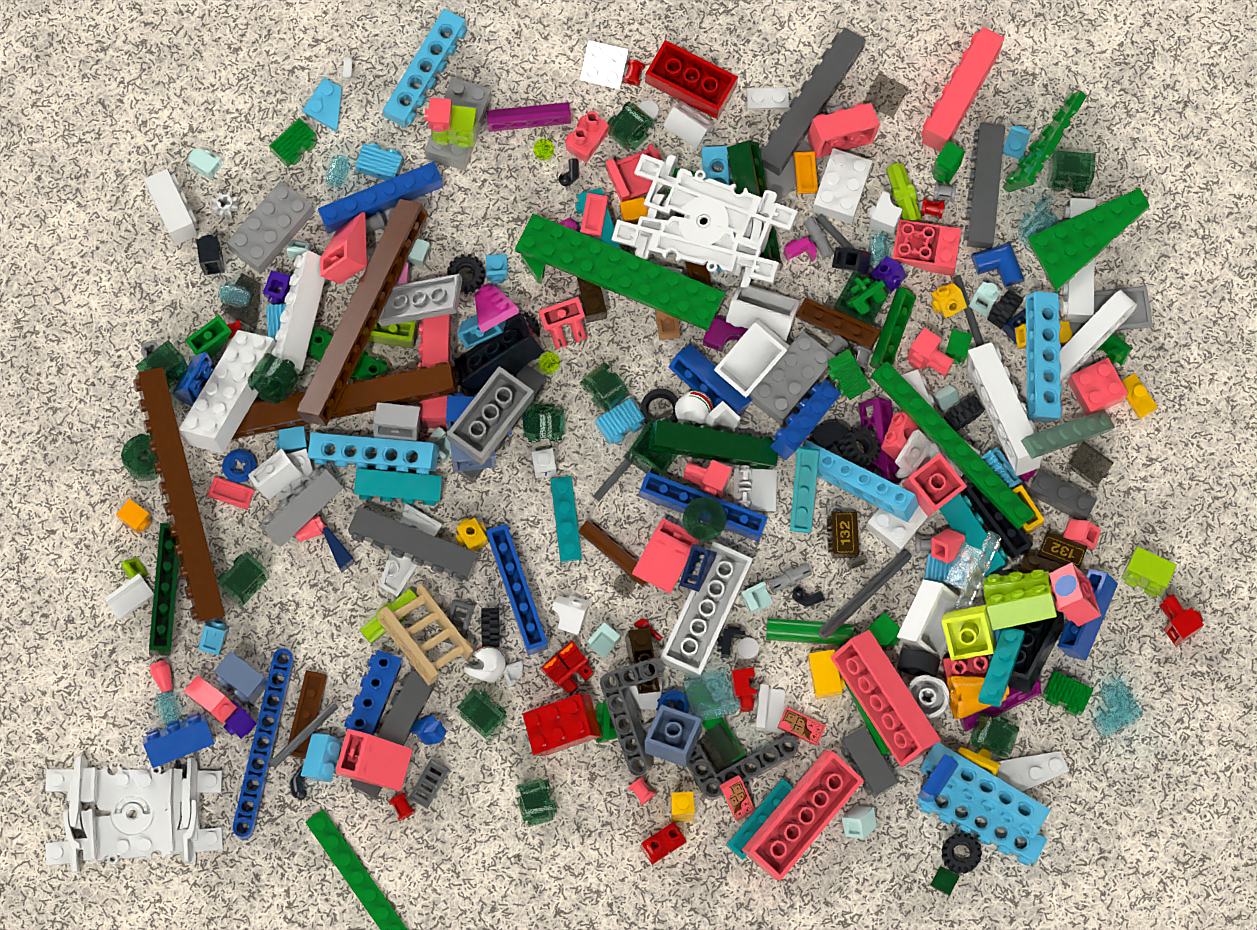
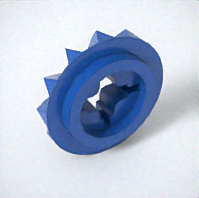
[222,449,257,484]
[656,689,689,714]

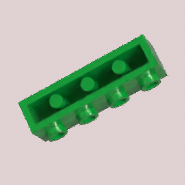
[306,327,389,381]

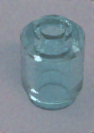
[325,155,351,187]
[868,234,891,266]
[218,282,251,308]
[154,692,181,726]

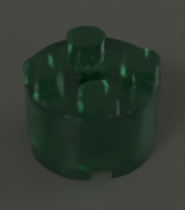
[607,101,655,152]
[248,353,298,404]
[579,362,629,412]
[522,403,566,443]
[121,433,160,481]
[683,497,728,541]
[969,713,1020,757]
[515,778,557,828]

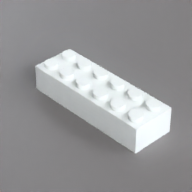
[179,330,276,454]
[966,342,1043,476]
[866,439,980,554]
[660,542,753,680]

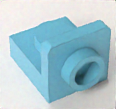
[1002,125,1031,160]
[486,254,508,284]
[198,620,230,656]

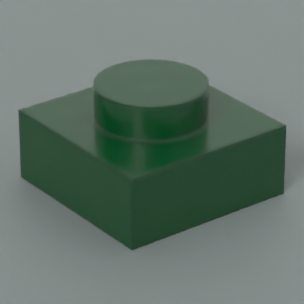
[930,866,960,896]

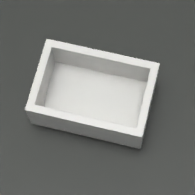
[812,148,872,224]
[144,169,199,246]
[726,282,800,341]
[714,319,790,397]
[897,579,966,659]

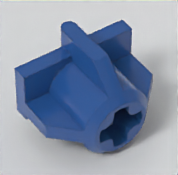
[410,716,447,745]

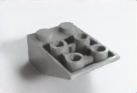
[373,402,420,442]

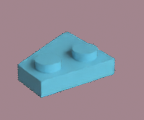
[302,78,342,132]

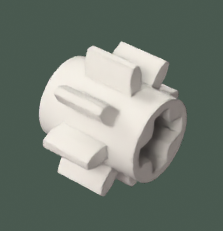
[212,192,238,219]

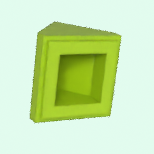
[121,557,149,580]

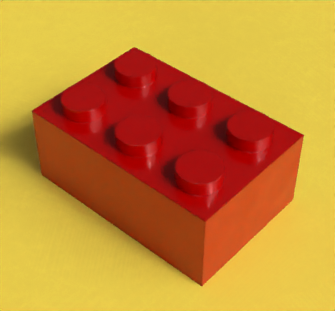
[522,693,601,756]

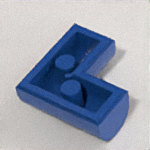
[971,242,1025,288]
[918,754,959,802]

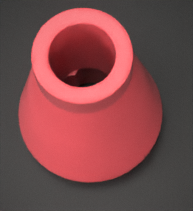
[295,515,326,542]
[149,660,174,694]

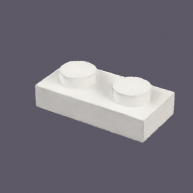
[747,88,789,110]

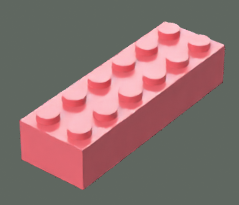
[921,26,1005,152]
[418,314,451,429]
[830,630,941,767]
[742,750,864,881]

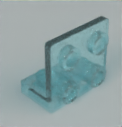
[1017,197,1062,253]
[683,672,741,721]

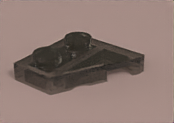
[220,273,261,330]

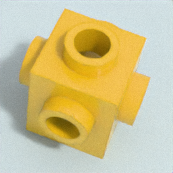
[930,282,967,318]
[455,517,488,552]

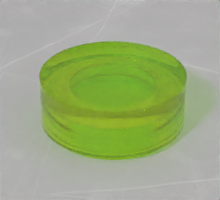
[533,139,554,161]
[539,352,560,374]

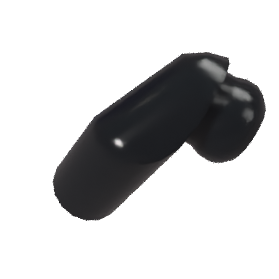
[558,158,579,186]
[792,587,824,607]
[289,767,307,800]

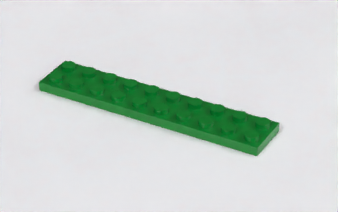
[515,213,725,331]

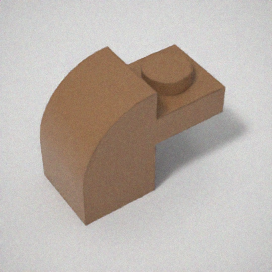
[655,310,680,340]

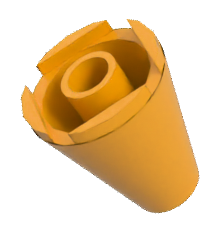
[946,676,1009,719]

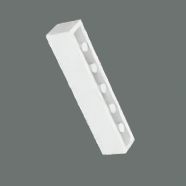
[1062,198,1096,323]
[270,250,325,377]

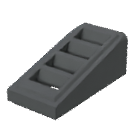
[442,599,475,645]
[409,759,450,809]

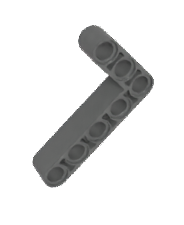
[600,657,664,776]
[687,736,798,801]

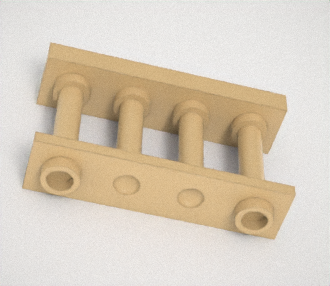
[377,584,473,686]

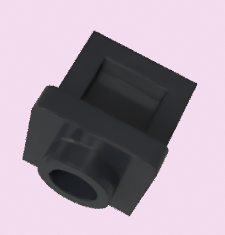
[717,626,745,659]

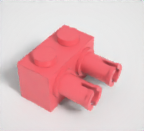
[565,111,610,163]
[538,297,588,350]
[907,327,954,377]
[683,460,732,499]
[941,655,989,686]

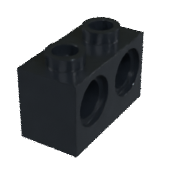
[196,235,225,276]

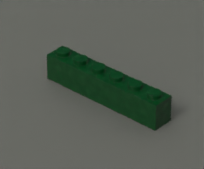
[727,140,782,264]
[648,418,778,470]
[149,523,180,656]

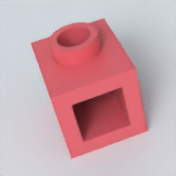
[424,97,452,132]
[1063,519,1101,550]
[931,529,965,564]

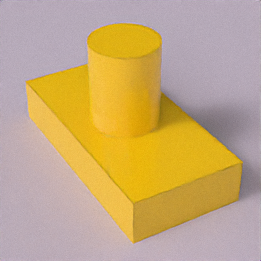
[1121,373,1158,420]
[957,747,1001,777]

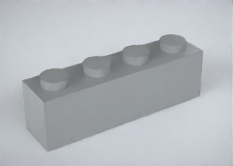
[260,468,343,547]

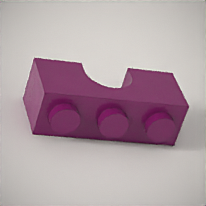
[702,317,748,352]

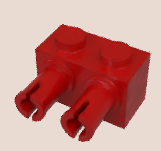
[1159,594,1204,647]

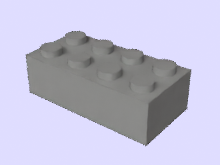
[425,77,492,171]
[226,180,315,275]
[749,331,835,426]
[447,366,534,465]

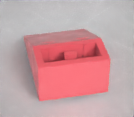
[320,212,367,284]
[892,219,961,276]
[632,518,701,594]
[335,729,413,792]

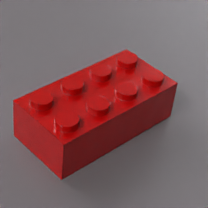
[645,40,738,120]

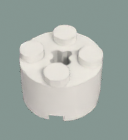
[907,675,949,722]

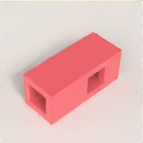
[183,675,237,724]

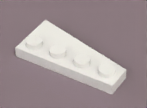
[379,503,443,598]
[997,751,1069,792]

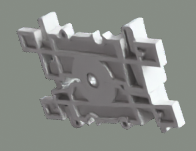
[611,154,798,290]
[45,756,223,873]

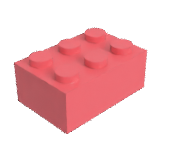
[807,103,880,159]

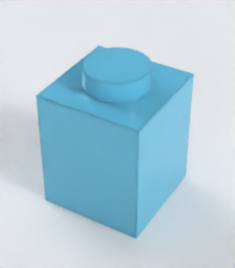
[275,426,308,454]

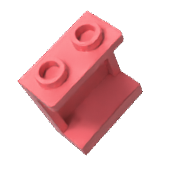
[605,144,662,202]

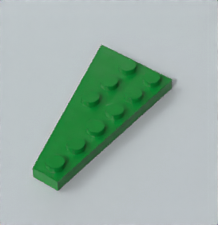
[1002,91,1087,193]
[1027,188,1150,293]

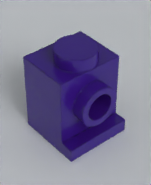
[263,270,291,305]

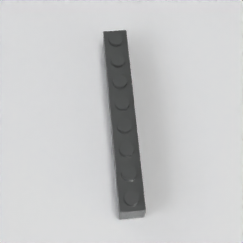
[760,28,866,176]

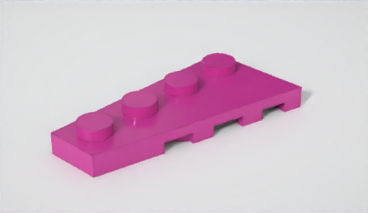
[474,283,519,333]

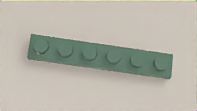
[1021,410,1115,459]

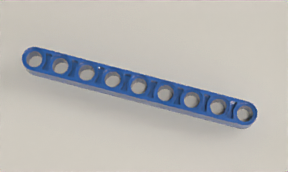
[233,648,294,840]

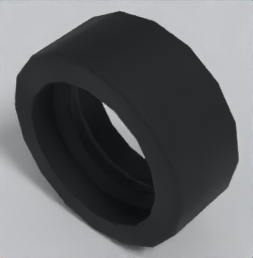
[641,389,679,428]
[897,650,940,677]

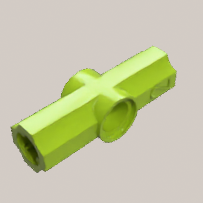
[886,163,922,222]
[359,589,417,645]

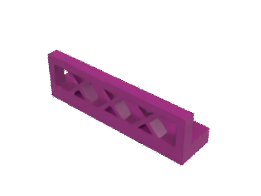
[486,102,571,132]
[859,397,901,484]
[960,679,1041,732]

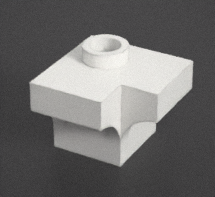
[868,191,902,234]
[552,595,590,635]

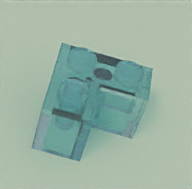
[1091,677,1144,741]

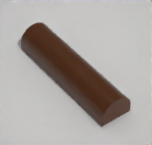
[578,520,648,588]

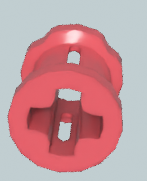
[628,776,656,805]

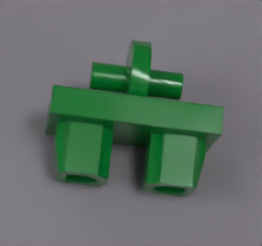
[846,277,887,315]
[1096,333,1133,365]
[595,700,618,743]

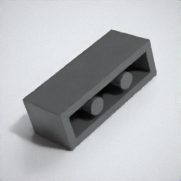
[1027,470,1097,521]
[840,726,898,799]

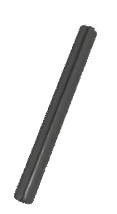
[818,549,912,640]

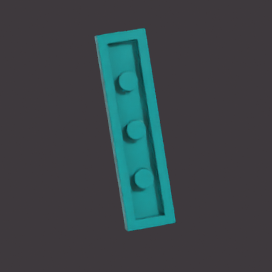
[790,447,820,534]
[550,476,582,562]
[978,627,1025,707]
[725,779,793,860]

